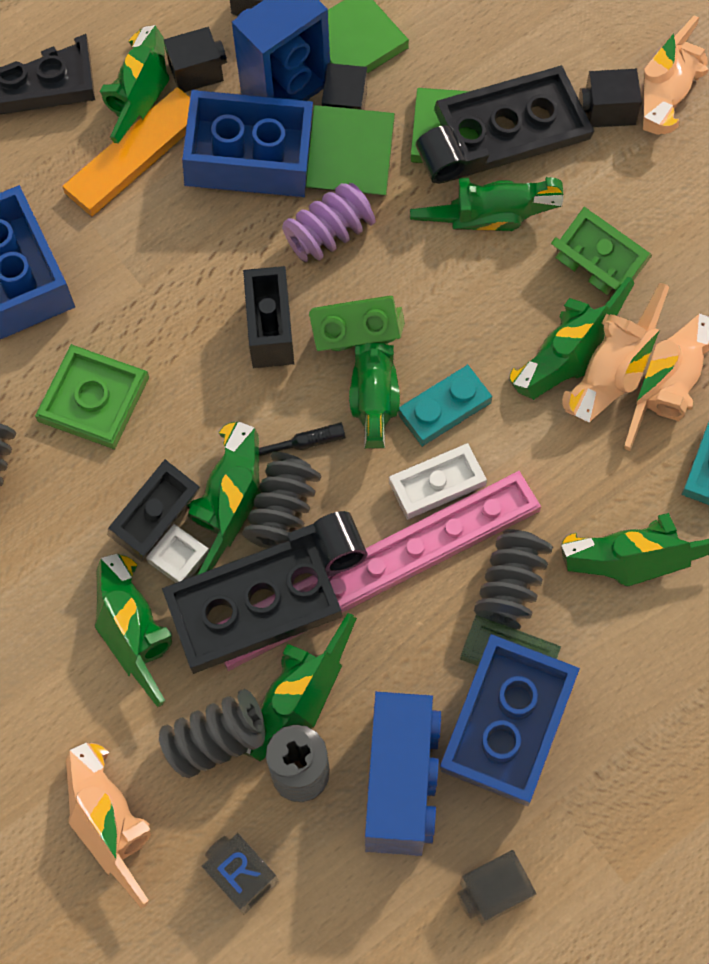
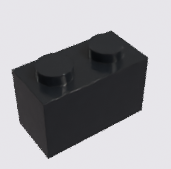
[243,266,295,368]
[107,459,200,562]

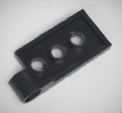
[416,65,594,184]
[162,511,368,674]

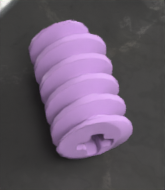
[282,183,376,262]

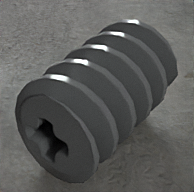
[242,452,321,549]
[474,529,553,630]
[159,689,266,778]
[266,725,330,802]

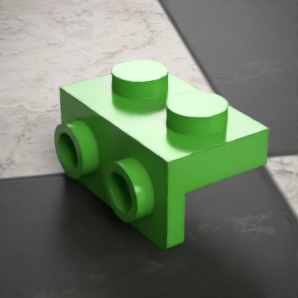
[551,207,652,296]
[309,296,405,351]

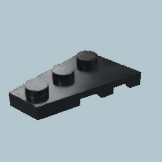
[0,34,95,115]

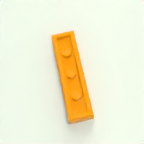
[62,87,190,217]

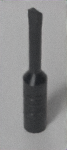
[259,422,346,456]

